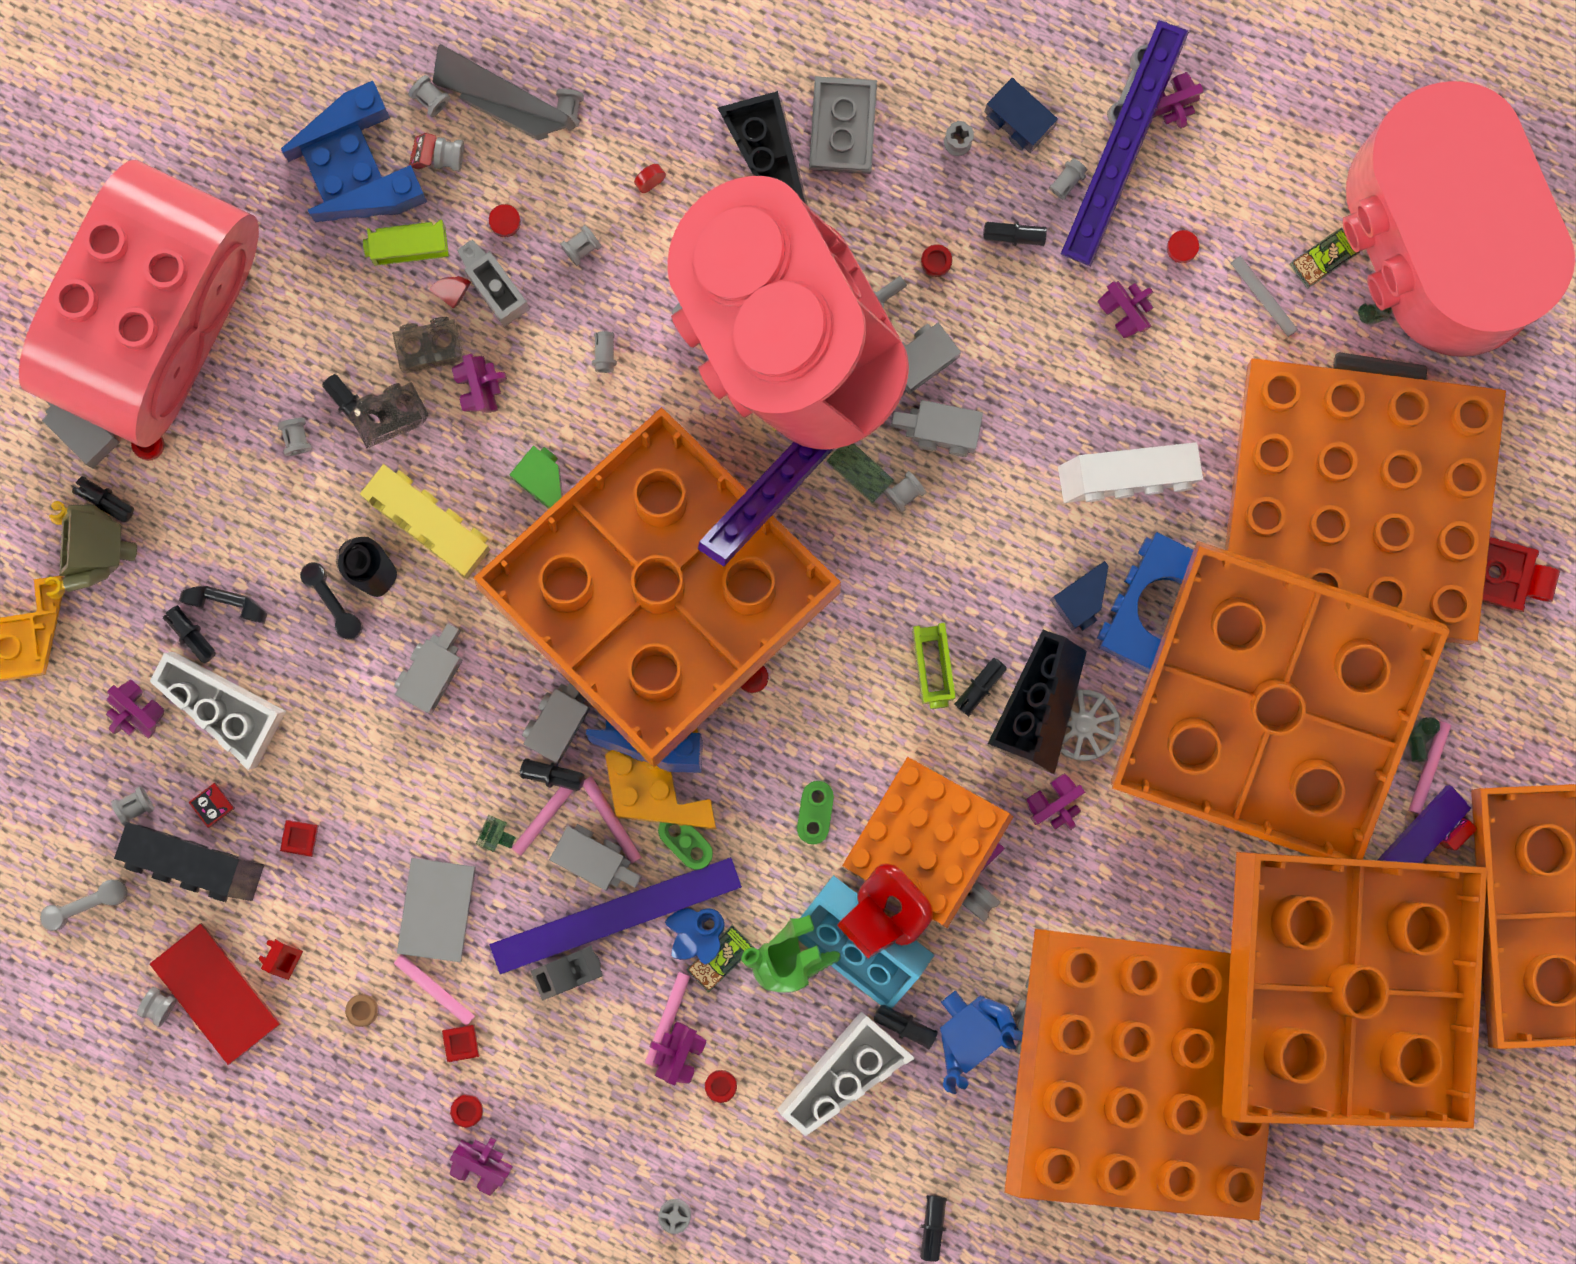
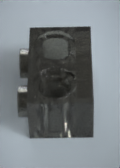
[392,317,464,374]
[349,382,429,449]

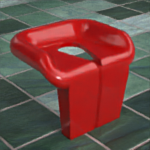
[837,863,933,959]

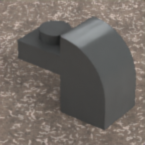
[531,946,603,1001]

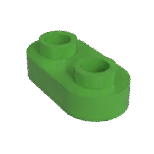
[797,781,834,845]
[658,822,713,870]

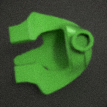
[741,915,841,993]

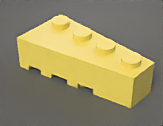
[360,464,491,579]

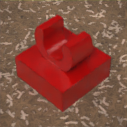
[258,939,303,980]

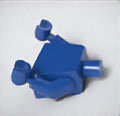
[940,990,1023,1094]

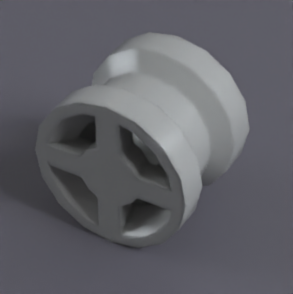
[434,137,464,172]
[962,882,1001,922]
[137,987,176,1027]
[658,1199,691,1234]

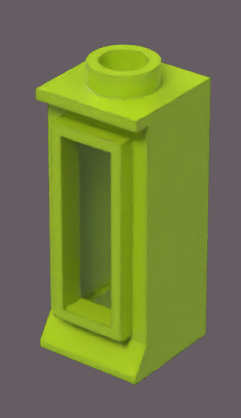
[363,219,449,266]
[912,623,956,709]

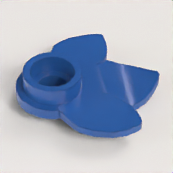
[665,908,725,965]

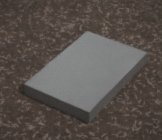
[809,76,877,174]
[397,858,476,962]

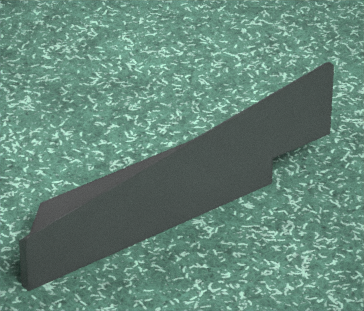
[432,44,576,141]

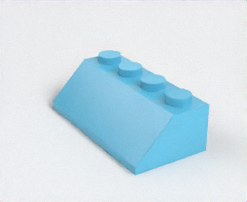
[798,875,934,1008]

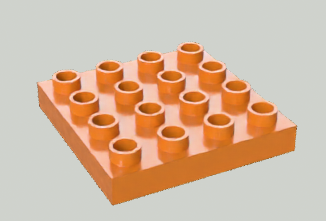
[1225,358,1506,645]
[473,407,841,768]
[1111,541,1450,859]
[1471,784,1576,1049]
[1222,852,1487,1129]
[1004,929,1270,1221]

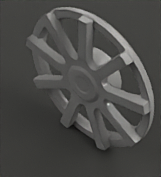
[1061,689,1120,761]

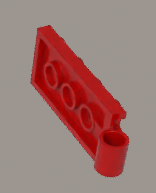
[1482,537,1560,612]

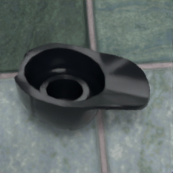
[336,537,397,597]

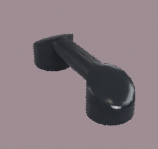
[300,562,363,640]
[178,586,267,624]

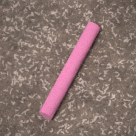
[1408,721,1451,815]
[583,776,642,864]
[512,787,574,856]
[394,954,475,1026]
[645,972,691,1067]

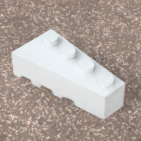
[1058,442,1203,503]
[150,652,286,770]
[777,1012,914,1136]

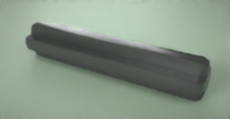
[1333,352,1427,380]

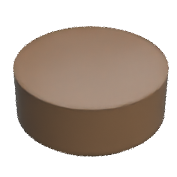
[345,994,379,1027]

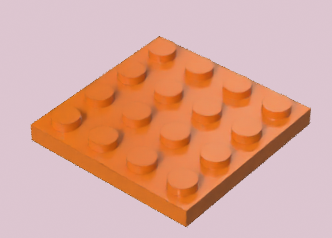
[842,756,1014,928]

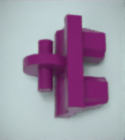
[1153,72,1204,129]
[1097,281,1154,338]
[452,353,507,413]
[106,679,164,739]
[1025,773,1086,830]
[649,1021,706,1086]
[450,1137,513,1196]

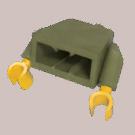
[45,501,137,599]

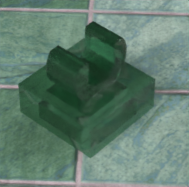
[476,814,516,852]

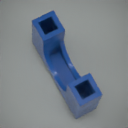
[1097,532,1194,673]

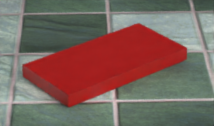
[150,923,281,1065]

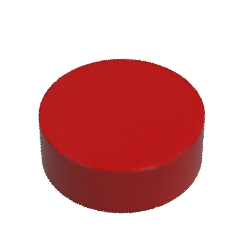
[634,164,666,193]
[489,204,521,237]
[1167,230,1199,263]
[921,244,953,277]
[131,436,165,461]
[740,665,769,693]
[705,1070,737,1103]
[450,1094,483,1128]

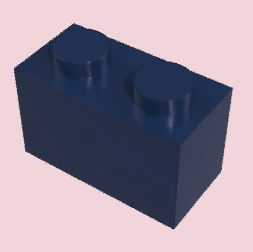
[984,77,1058,153]

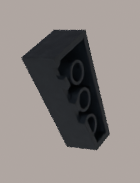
[717,91,808,206]
[988,630,1087,775]
[114,822,264,902]

